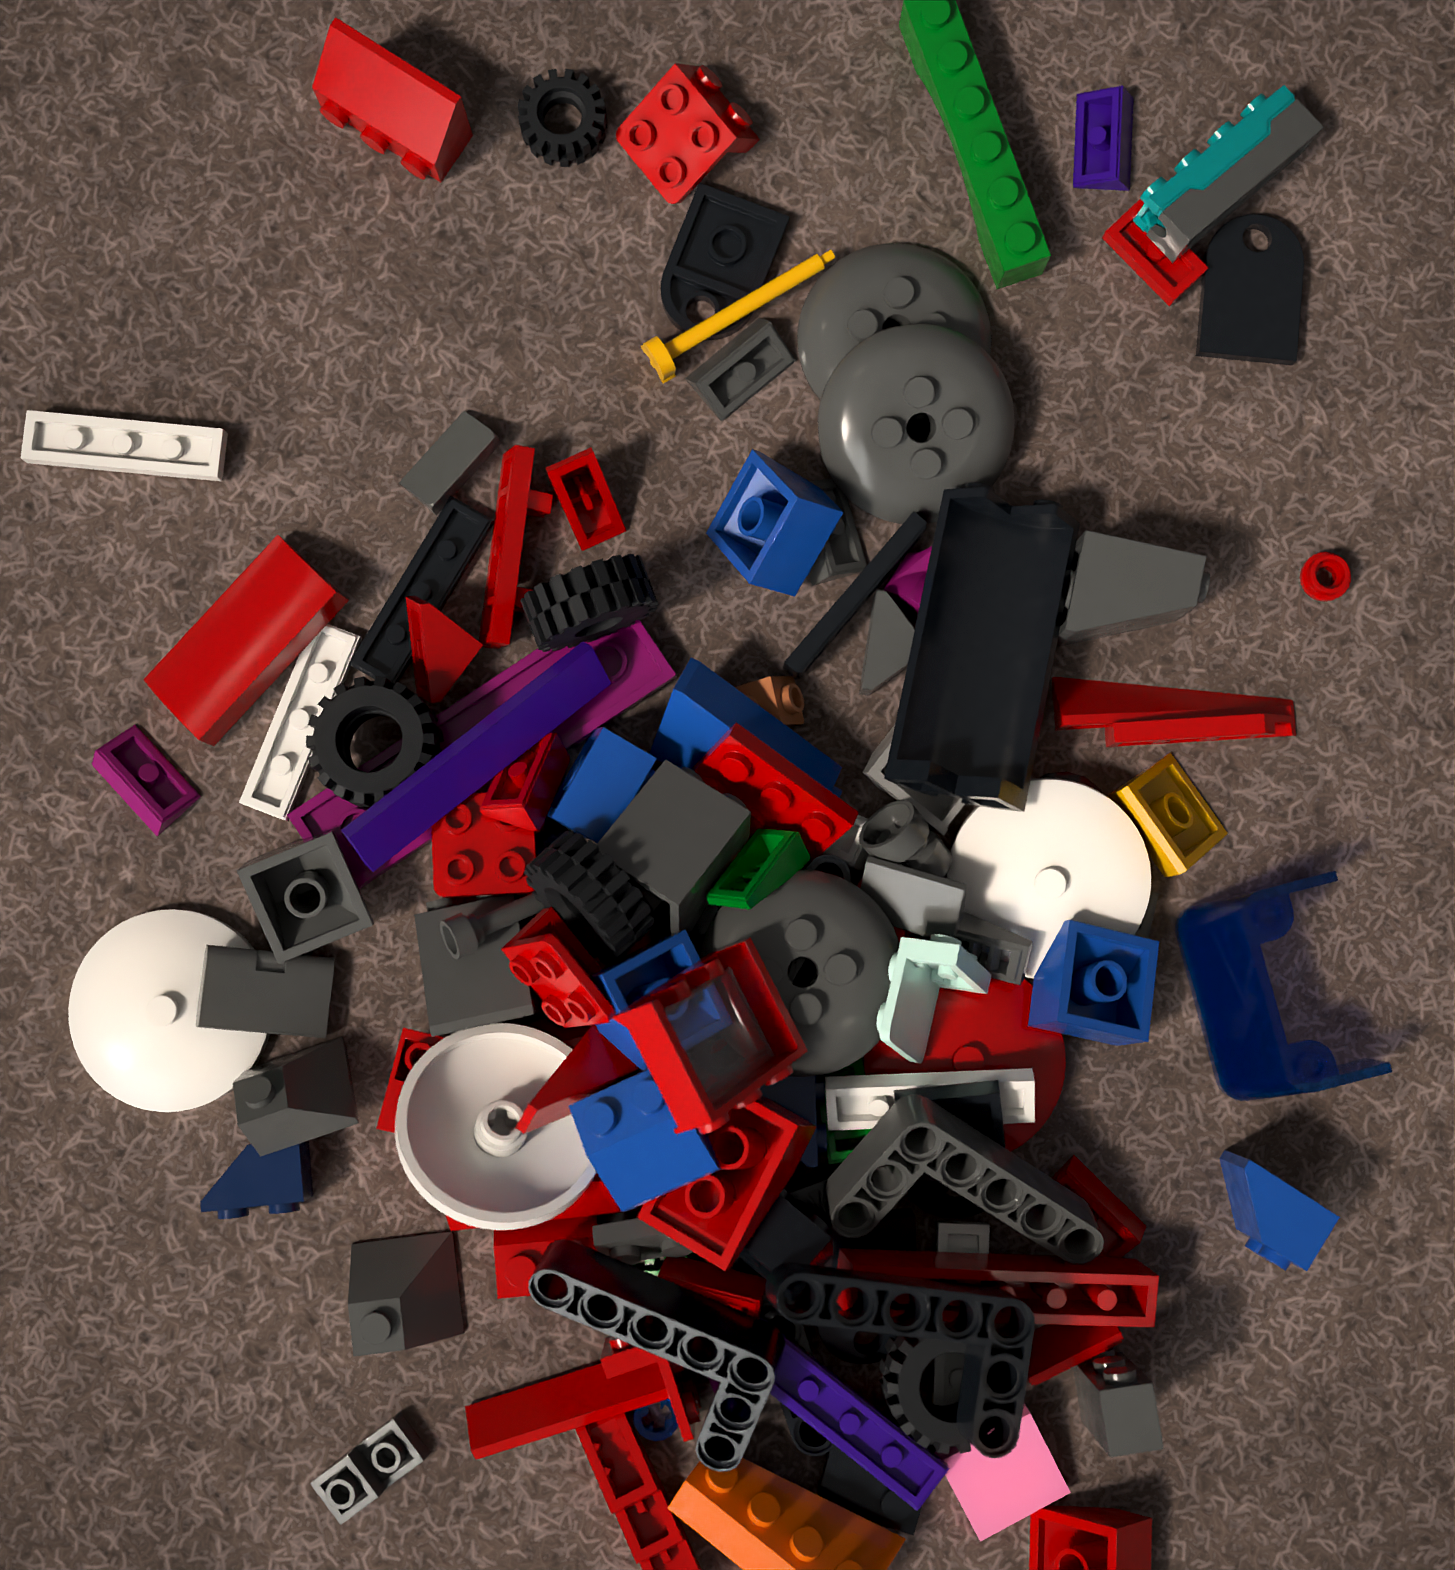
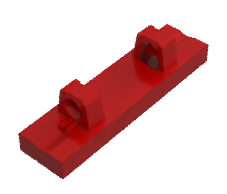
[479,445,553,649]

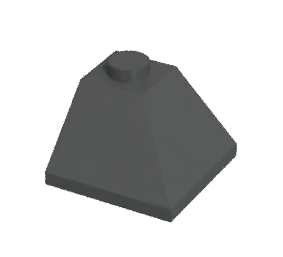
[237,830,374,964]
[233,1037,359,1157]
[348,1231,465,1357]

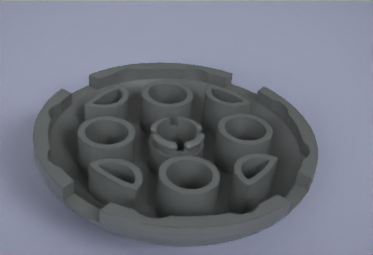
[797,243,992,434]
[817,324,1015,524]
[699,869,900,1077]

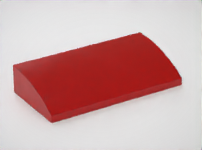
[144,535,349,746]

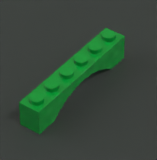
[899,0,1051,290]

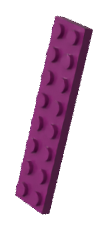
[287,620,677,889]

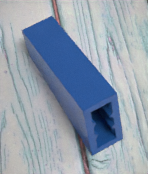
[649,658,843,798]

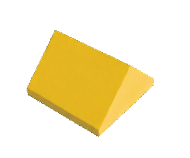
[1108,752,1228,877]

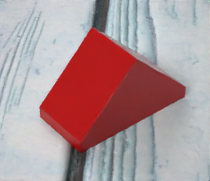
[545,447,626,551]
[406,595,483,703]

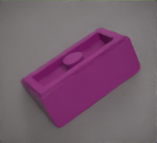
[92,725,201,836]

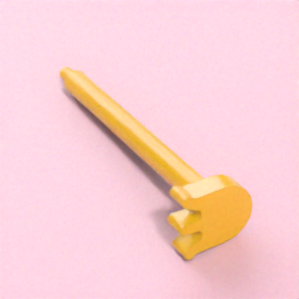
[641,250,835,384]

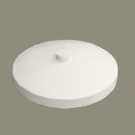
[947,778,1151,979]
[68,909,270,1112]
[395,1023,597,1230]

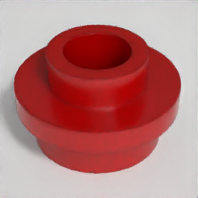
[1300,552,1351,602]

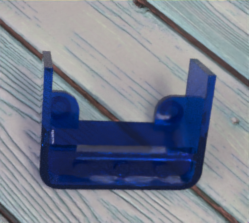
[1175,871,1392,1101]

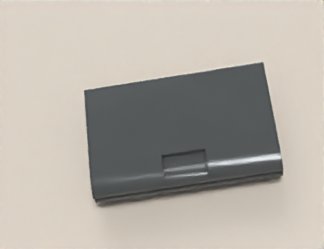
[196,945,335,1038]

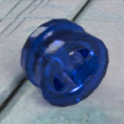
[634,1399,678,1441]

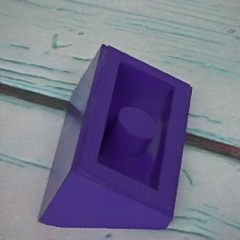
[1073,86,1134,191]

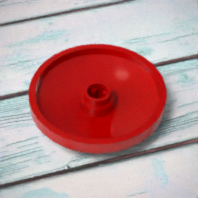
[863,978,1066,1152]

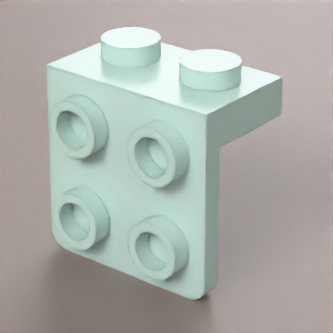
[877,934,992,1063]

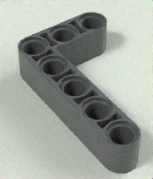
[825,1095,1104,1264]

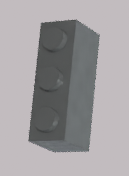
[1073,1347,1164,1457]

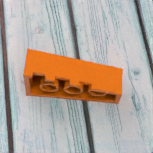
[667,1458,906,1570]

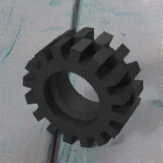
[518,68,607,167]

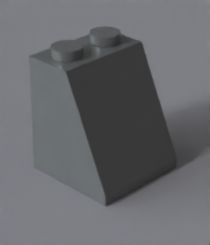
[1057,530,1210,647]
[597,759,751,938]
[414,894,543,1037]

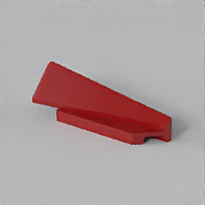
[1052,677,1296,747]

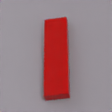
[465,1362,669,1460]

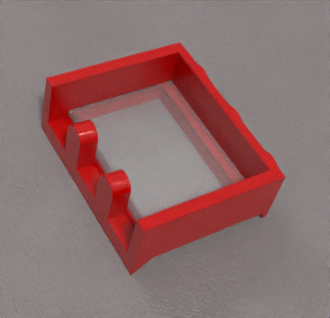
[611,937,808,1134]

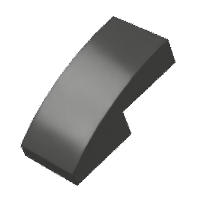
[310,1412,430,1525]

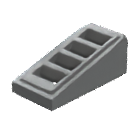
[921,912,1033,985]

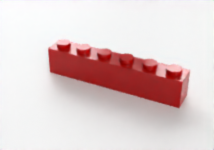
[837,1248,1159,1328]

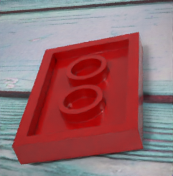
[691,722,859,869]

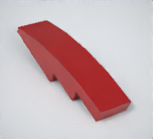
[575,1412,702,1570]

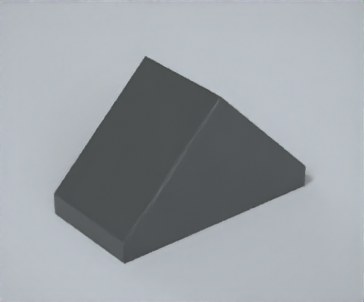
[859,590,915,696]

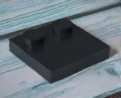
[816,1414,936,1535]

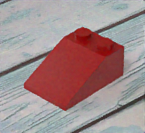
[637,1075,817,1271]

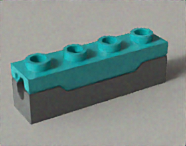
[1133,85,1324,263]

